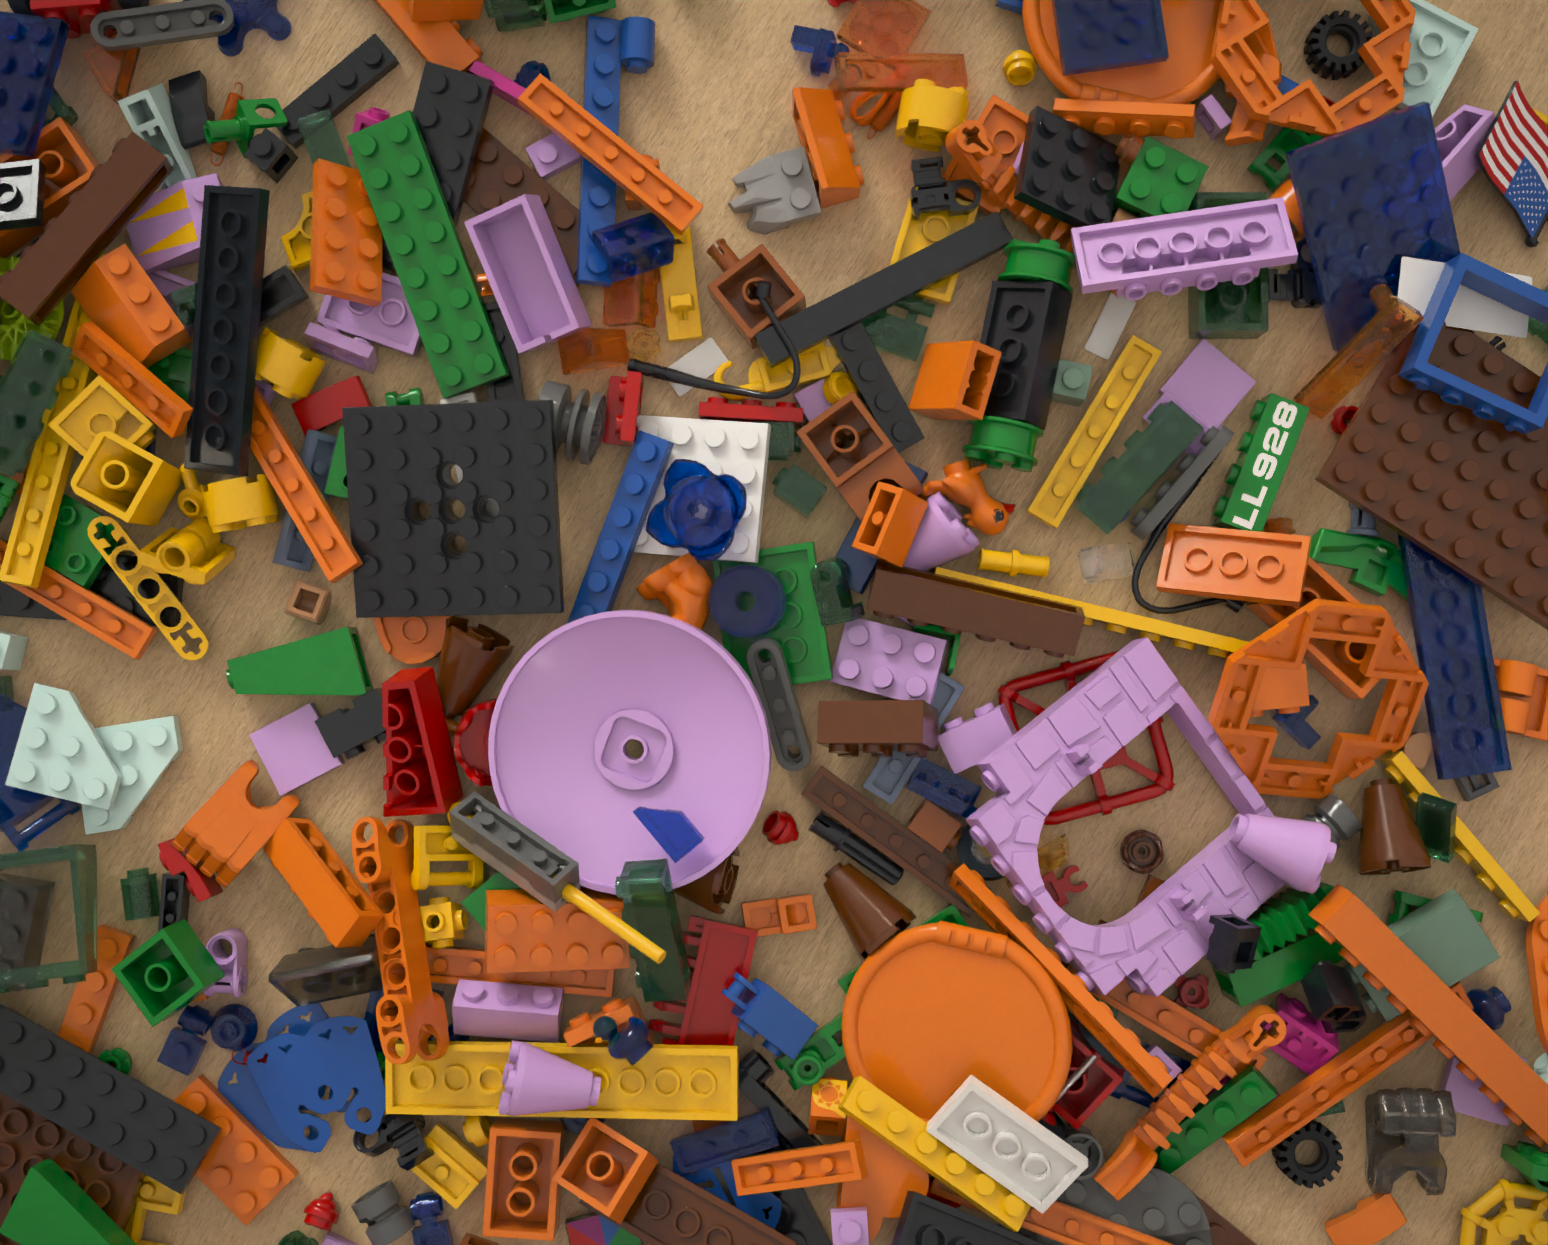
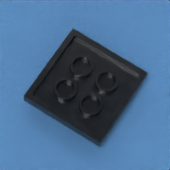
[1014,106,1123,228]

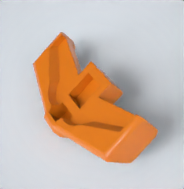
[1224,11,1282,147]

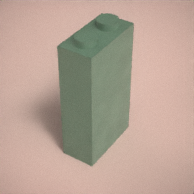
[1343,889,1501,1022]

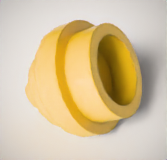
[1003,50,1037,86]

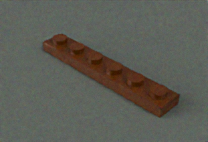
[801,765,991,917]

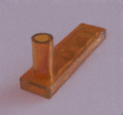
[827,52,968,100]
[1294,284,1424,419]

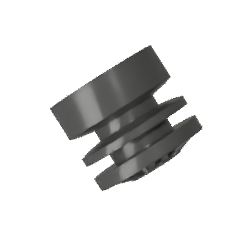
[537,380,607,465]

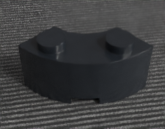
[1300,961,1366,1033]

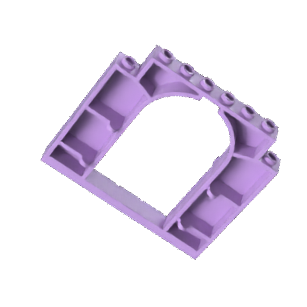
[965,637,1287,997]

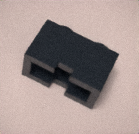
[259,265,310,328]
[314,688,386,760]

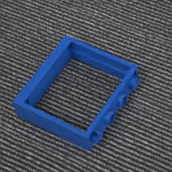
[1398,253,1548,434]

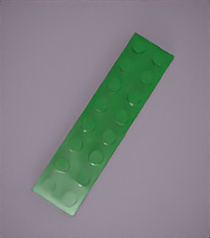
[346,110,510,399]

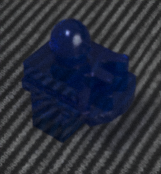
[790,25,850,77]
[1272,695,1321,750]

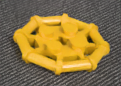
[1459,1178,1548,1245]

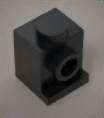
[244,128,299,183]
[1206,914,1262,973]

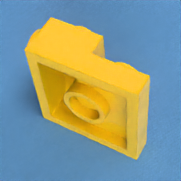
[48,375,157,457]

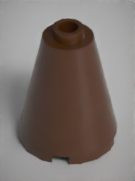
[436,617,514,718]
[1357,778,1431,875]
[669,846,740,914]
[823,862,917,962]

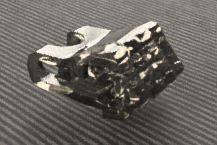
[1365,1087,1457,1195]

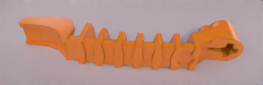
[945,120,1118,298]
[1093,1005,1286,1201]

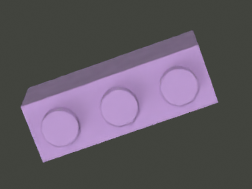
[452,979,564,1043]

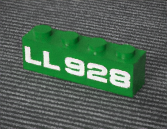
[1212,393,1310,532]

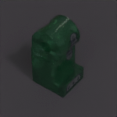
[811,557,865,626]

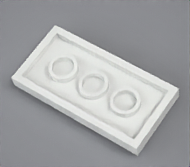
[926,1075,1088,1214]

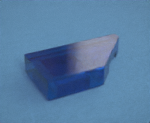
[633,806,705,863]

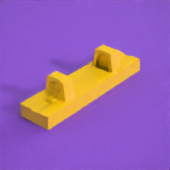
[654,215,703,343]

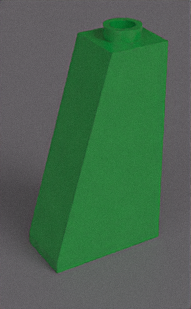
[226,626,373,695]
[1210,928,1344,1007]
[0,1158,137,1245]

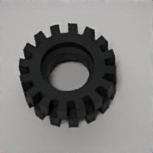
[1303,10,1373,80]
[1272,1119,1343,1188]

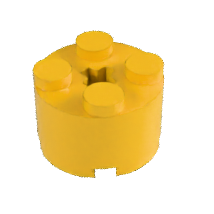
[895,79,970,152]
[255,326,327,400]
[200,474,280,534]

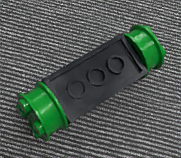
[962,239,1077,472]

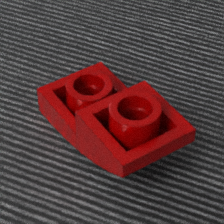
[291,375,372,436]
[158,838,223,903]

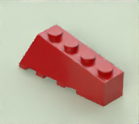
[382,667,464,817]

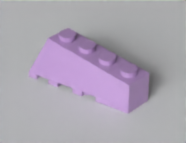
[1353,104,1495,242]

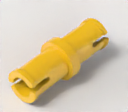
[977,548,1050,578]

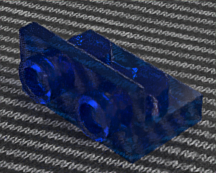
[592,212,674,282]
[905,757,981,818]

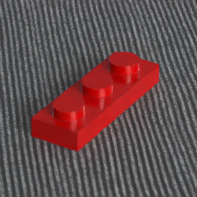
[699,397,803,428]

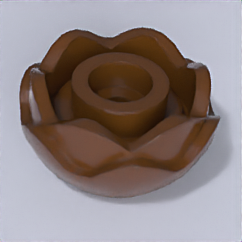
[1120,830,1164,874]

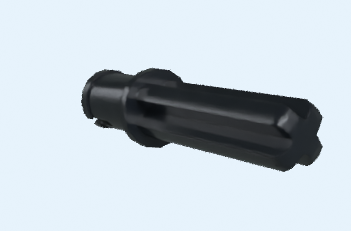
[808,812,904,886]

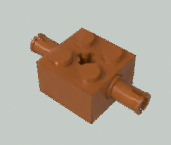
[707,238,807,355]

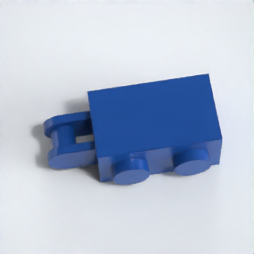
[721,972,818,1060]

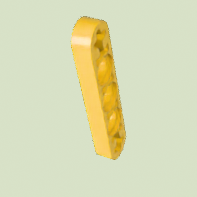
[87,516,209,660]

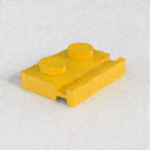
[410,1121,487,1210]

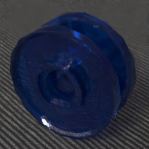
[709,564,787,638]

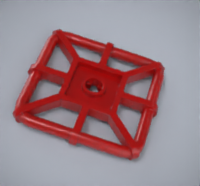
[997,651,1175,825]

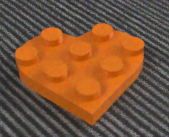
[373,615,458,664]

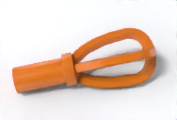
[849,65,910,126]

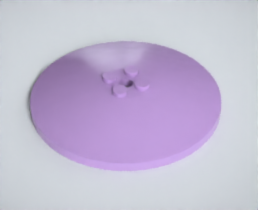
[488,610,772,896]

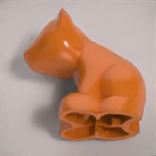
[636,552,714,630]

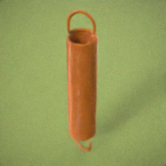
[867,70,922,139]
[210,82,244,166]

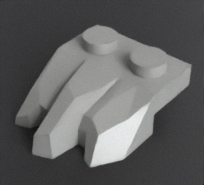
[728,146,822,234]

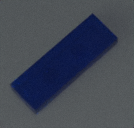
[670,1108,781,1176]

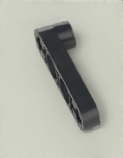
[739,1049,824,1149]

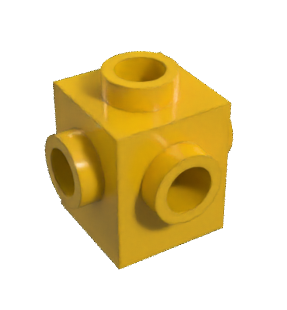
[420,897,468,949]

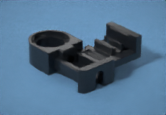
[910,157,981,221]
[1262,236,1328,308]
[353,1114,434,1171]

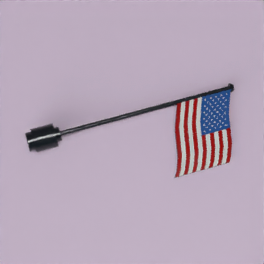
[1476,81,1548,248]

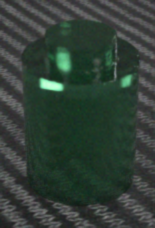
[120,867,160,921]

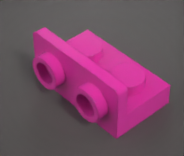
[1260,993,1339,1075]

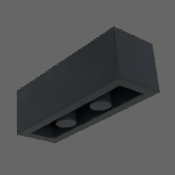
[158,872,190,932]

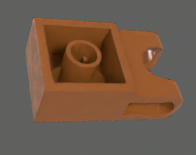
[797,391,924,522]

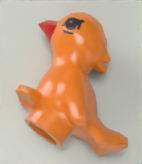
[918,459,1016,535]

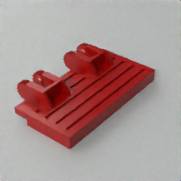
[648,915,758,1046]

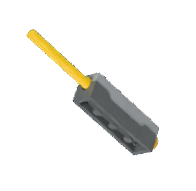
[447,791,667,964]

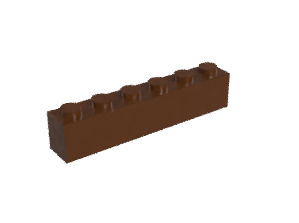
[0,131,174,327]
[867,560,1085,658]

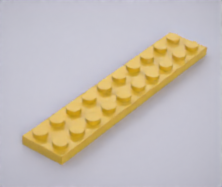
[385,1040,739,1121]

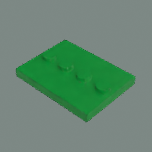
[712,541,833,687]

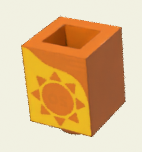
[808,1077,847,1137]

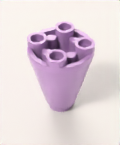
[903,492,980,571]
[1227,813,1337,894]
[498,1040,601,1116]

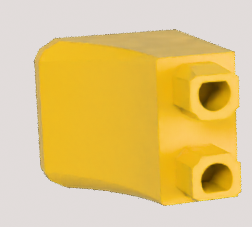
[71,431,183,527]

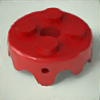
[454,699,497,786]

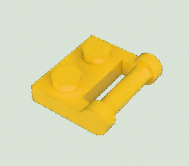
[411,826,484,890]

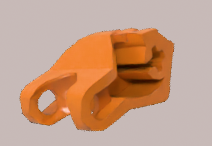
[172,759,300,888]

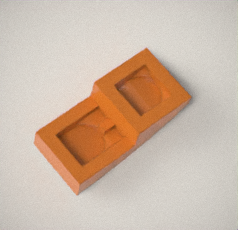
[741,893,817,937]
[1325,1189,1407,1245]

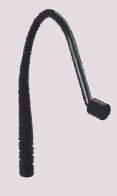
[627,280,801,399]
[1131,452,1245,614]

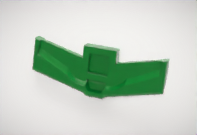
[1309,528,1442,617]

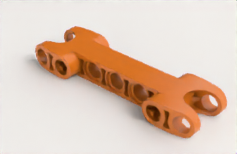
[351,817,449,1064]

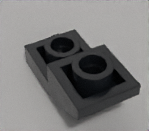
[168,70,215,150]

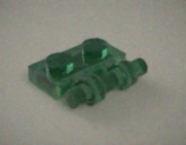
[861,295,935,362]

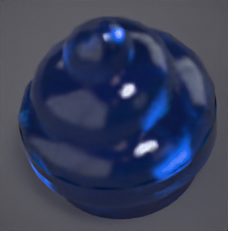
[514,60,551,88]

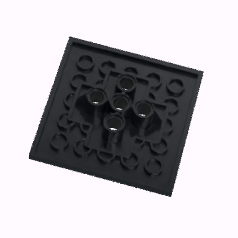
[342,400,564,618]

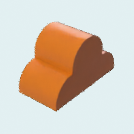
[836,1088,929,1243]

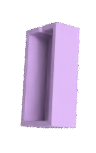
[464,194,592,354]

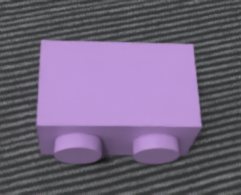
[938,702,1017,774]

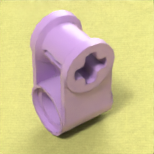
[204,928,248,998]

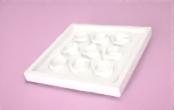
[632,415,771,563]

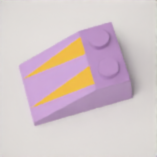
[127,173,225,274]

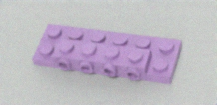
[1070,197,1298,301]

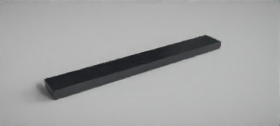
[754,211,1013,368]

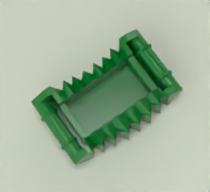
[1246,882,1335,960]

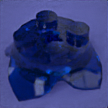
[646,459,747,561]

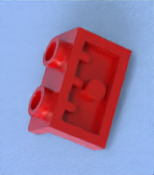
[603,371,644,447]

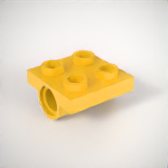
[137,518,236,585]

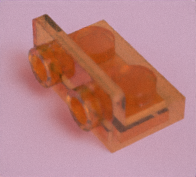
[603,253,660,329]

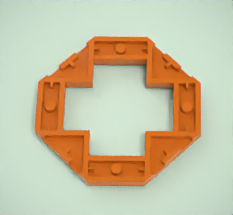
[1210,0,1416,140]
[1208,599,1429,799]

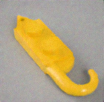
[714,342,842,400]

